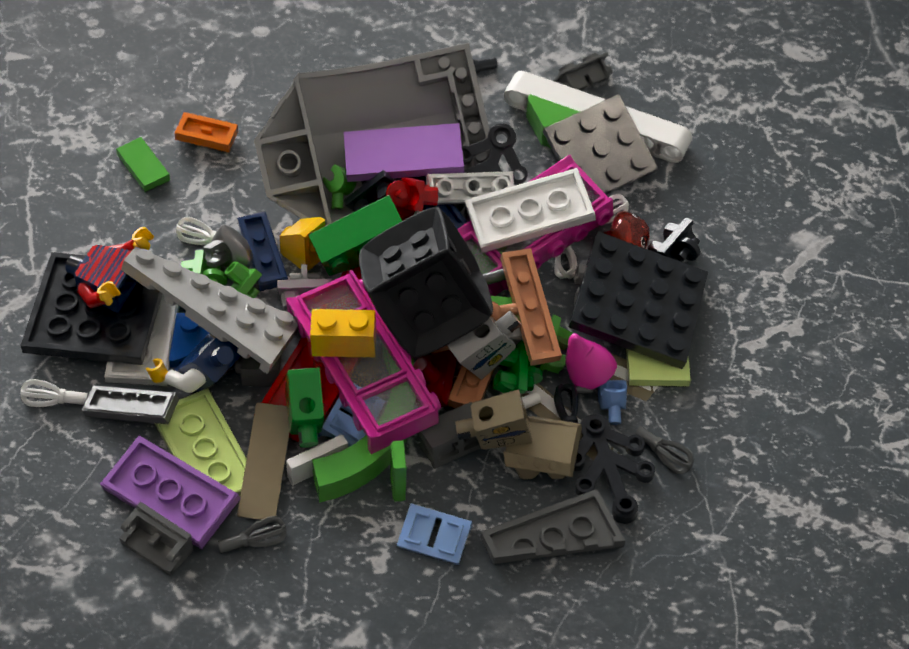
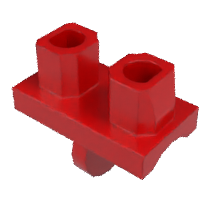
[386,177,439,211]

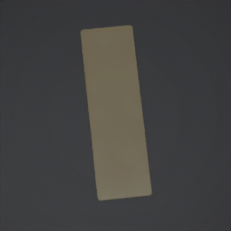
[237,403,290,520]

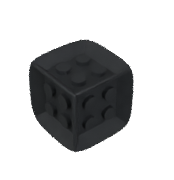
[359,207,493,358]

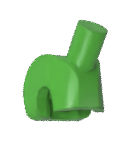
[323,164,357,210]

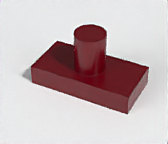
[413,350,457,408]

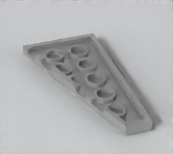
[121,247,298,374]

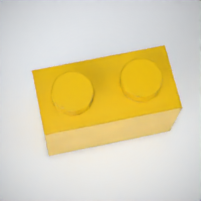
[310,309,377,357]

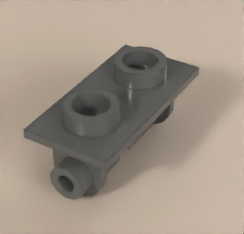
[554,52,613,90]

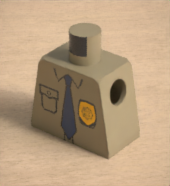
[455,390,533,449]

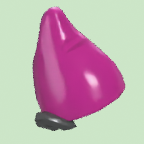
[565,333,617,394]

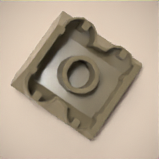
[503,416,582,479]

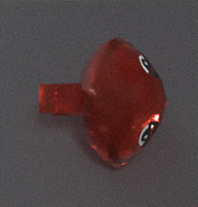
[604,211,650,249]

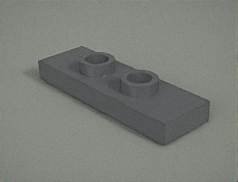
[82,385,179,424]

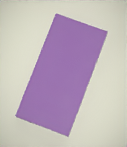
[344,123,464,182]
[100,435,240,549]

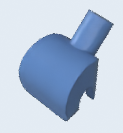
[598,380,627,425]

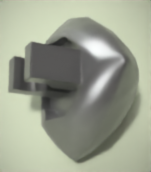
[203,224,253,272]

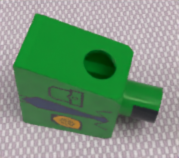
[285,368,324,448]

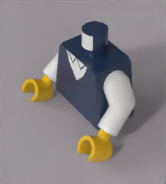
[146,333,241,394]

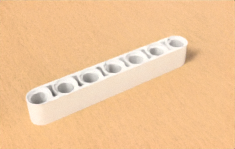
[503,71,693,163]

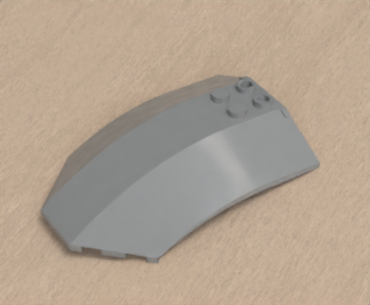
[254,43,491,226]

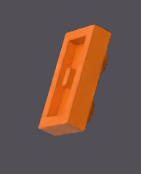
[174,112,238,152]

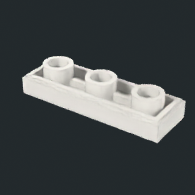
[426,171,514,205]

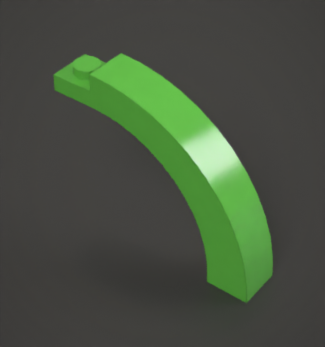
[312,342,417,503]

